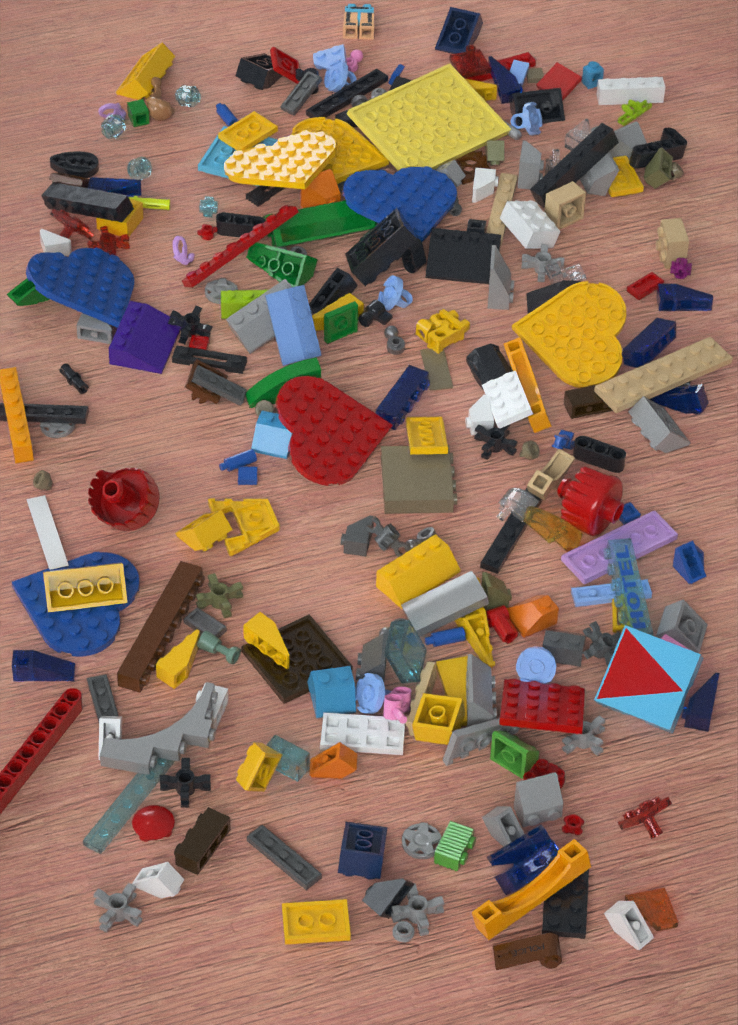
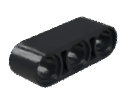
[216,212,265,239]
[573,436,626,473]

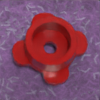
[197,224,217,240]
[562,814,584,836]

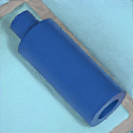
[216,103,239,127]
[219,449,257,471]
[425,627,466,647]

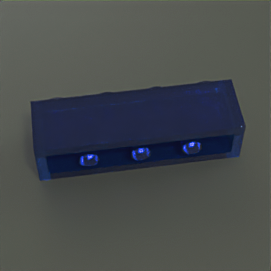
[622,318,676,368]
[376,365,430,430]

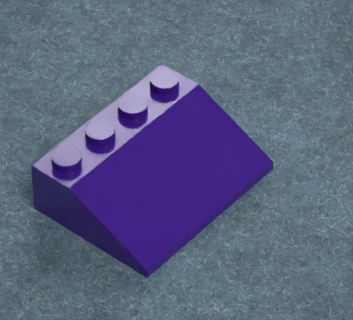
[109,301,181,374]

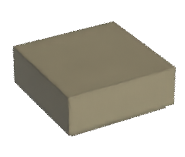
[526,68,544,83]

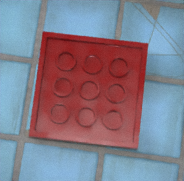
[499,679,585,734]

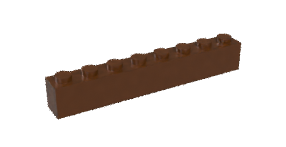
[117,561,205,693]

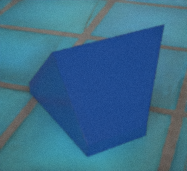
[673,540,707,584]

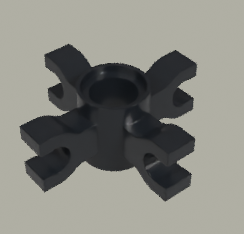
[168,306,213,345]
[474,424,517,460]
[160,758,211,808]

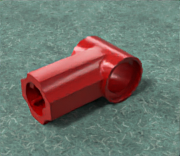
[486,605,518,644]

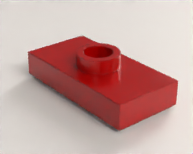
[627,272,664,300]

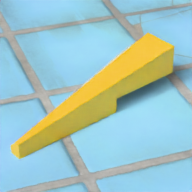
[454,577,495,668]

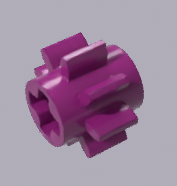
[670,258,692,279]

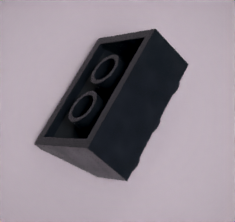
[509,88,565,126]

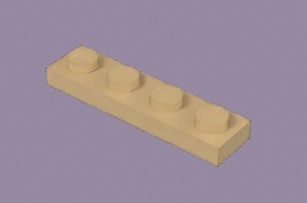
[405,661,437,736]

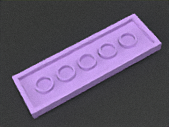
[561,510,678,585]

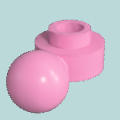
[346,50,363,72]

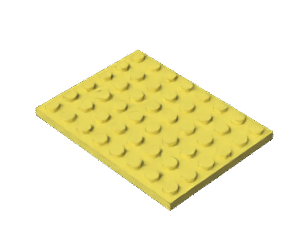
[347,63,511,171]

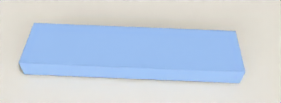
[571,579,652,607]

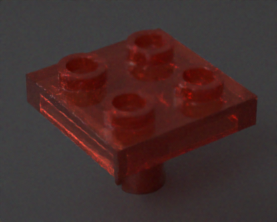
[449,45,491,78]
[50,208,94,240]
[617,796,672,839]

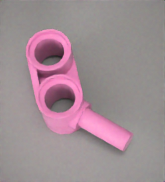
[383,687,412,724]

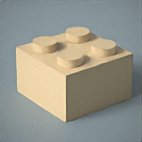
[545,181,586,230]
[656,218,689,269]

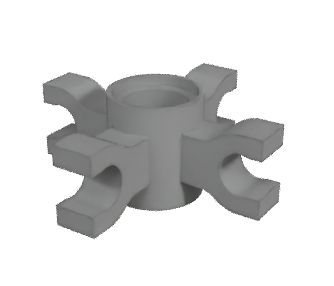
[521,244,564,282]
[562,716,605,756]
[93,883,142,933]
[391,883,444,936]

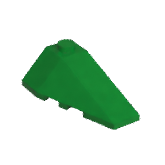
[246,242,318,287]

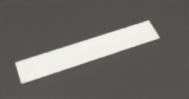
[26,495,69,570]

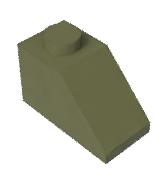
[485,140,504,165]
[644,148,673,189]
[481,572,512,611]

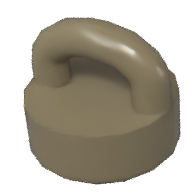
[670,162,684,180]
[255,400,274,417]
[520,441,540,460]
[33,470,53,490]

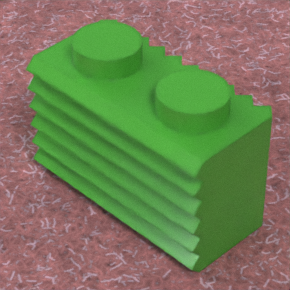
[434,821,476,871]

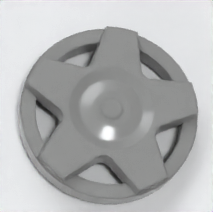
[205,278,238,304]
[40,422,75,438]
[402,822,441,859]

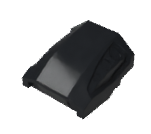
[466,343,513,390]

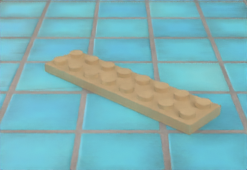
[594,337,733,413]

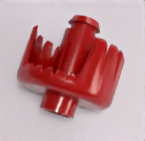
[557,466,624,536]
[88,468,160,531]

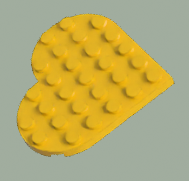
[290,117,389,184]
[224,131,337,189]
[512,281,626,388]

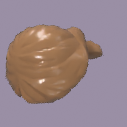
[146,77,175,121]

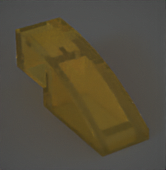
[523,506,583,552]

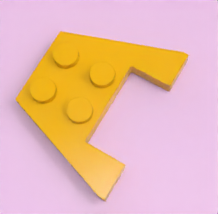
[208,498,280,556]

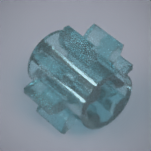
[199,196,218,218]

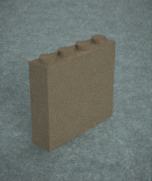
[381,445,457,514]

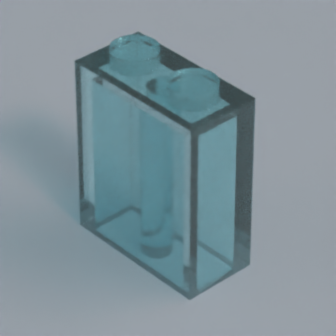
[384,620,427,683]

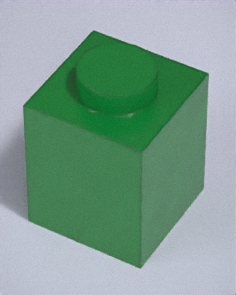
[127,99,150,127]

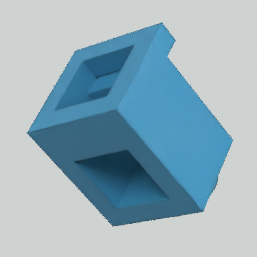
[581,61,604,89]

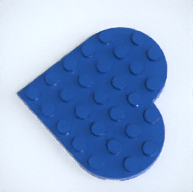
[342,166,457,242]
[26,248,135,328]
[12,552,140,657]

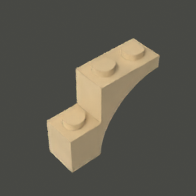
[527,449,575,501]

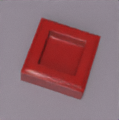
[188,335,210,350]

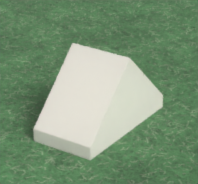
[40,229,72,256]

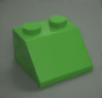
[490,731,540,779]

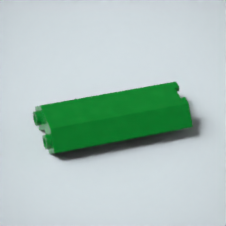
[263,200,377,247]

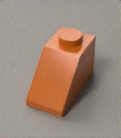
[309,742,357,779]

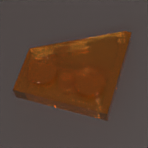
[625,888,679,931]

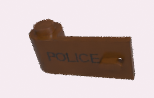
[493,933,562,970]

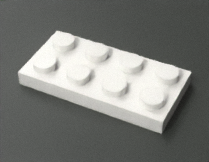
[482,370,533,428]
[320,712,405,755]

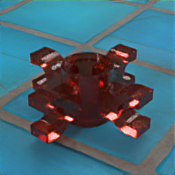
[87,226,130,255]

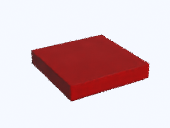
[270,47,300,84]
[536,62,582,101]

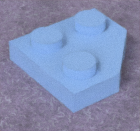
[313,44,347,72]

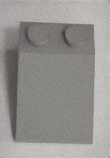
[487,245,514,310]

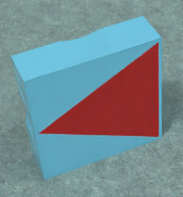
[594,625,704,734]

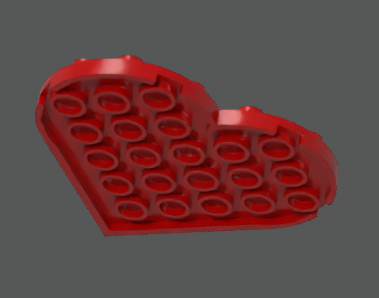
[275,376,393,486]

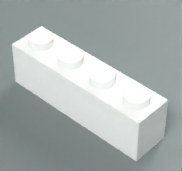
[596,77,665,105]

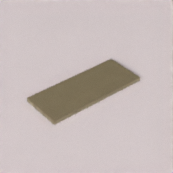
[420,349,453,390]

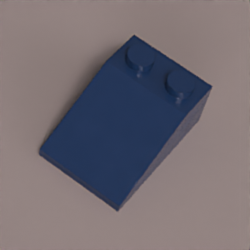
[435,7,483,56]
[338,822,388,880]

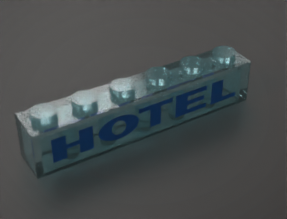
[604,538,653,636]

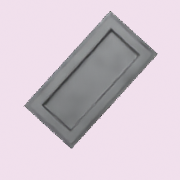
[184,607,227,638]

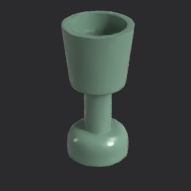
[197,631,241,665]

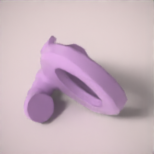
[98,103,126,122]
[173,236,195,265]

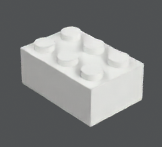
[500,200,560,249]

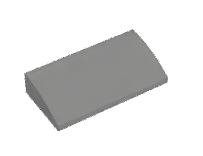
[401,571,489,638]

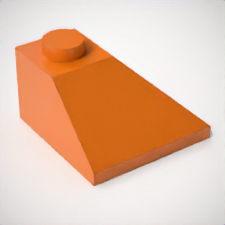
[301,169,341,208]
[507,595,559,638]

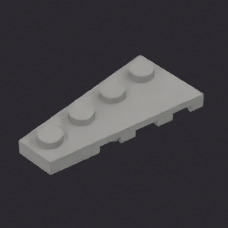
[442,718,520,766]

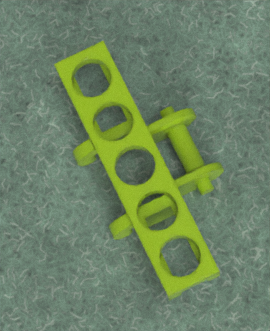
[618,100,652,126]

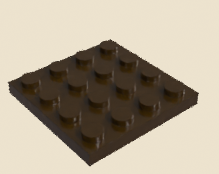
[241,614,353,704]

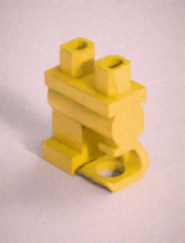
[415,309,470,354]

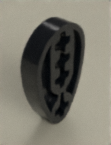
[50,151,99,178]

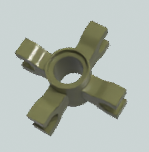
[196,573,243,618]

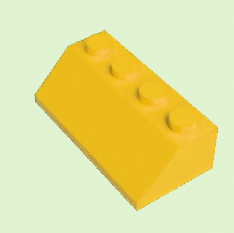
[115,42,175,100]
[376,534,461,609]
[43,562,128,612]

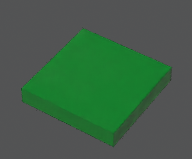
[324,301,358,344]

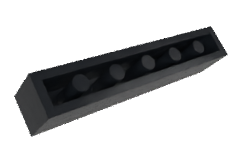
[530,123,619,208]
[41,182,134,222]

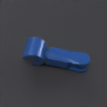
[552,430,574,450]

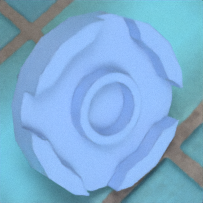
[324,59,356,92]
[511,102,543,136]
[378,275,413,311]
[516,646,557,684]
[355,673,391,714]

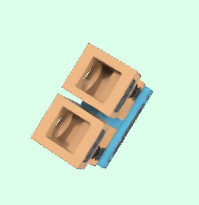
[343,4,374,39]

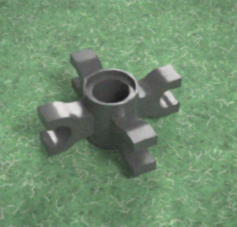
[365,516,410,557]
[583,621,621,667]

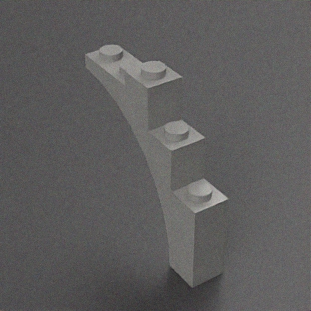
[99,682,218,775]

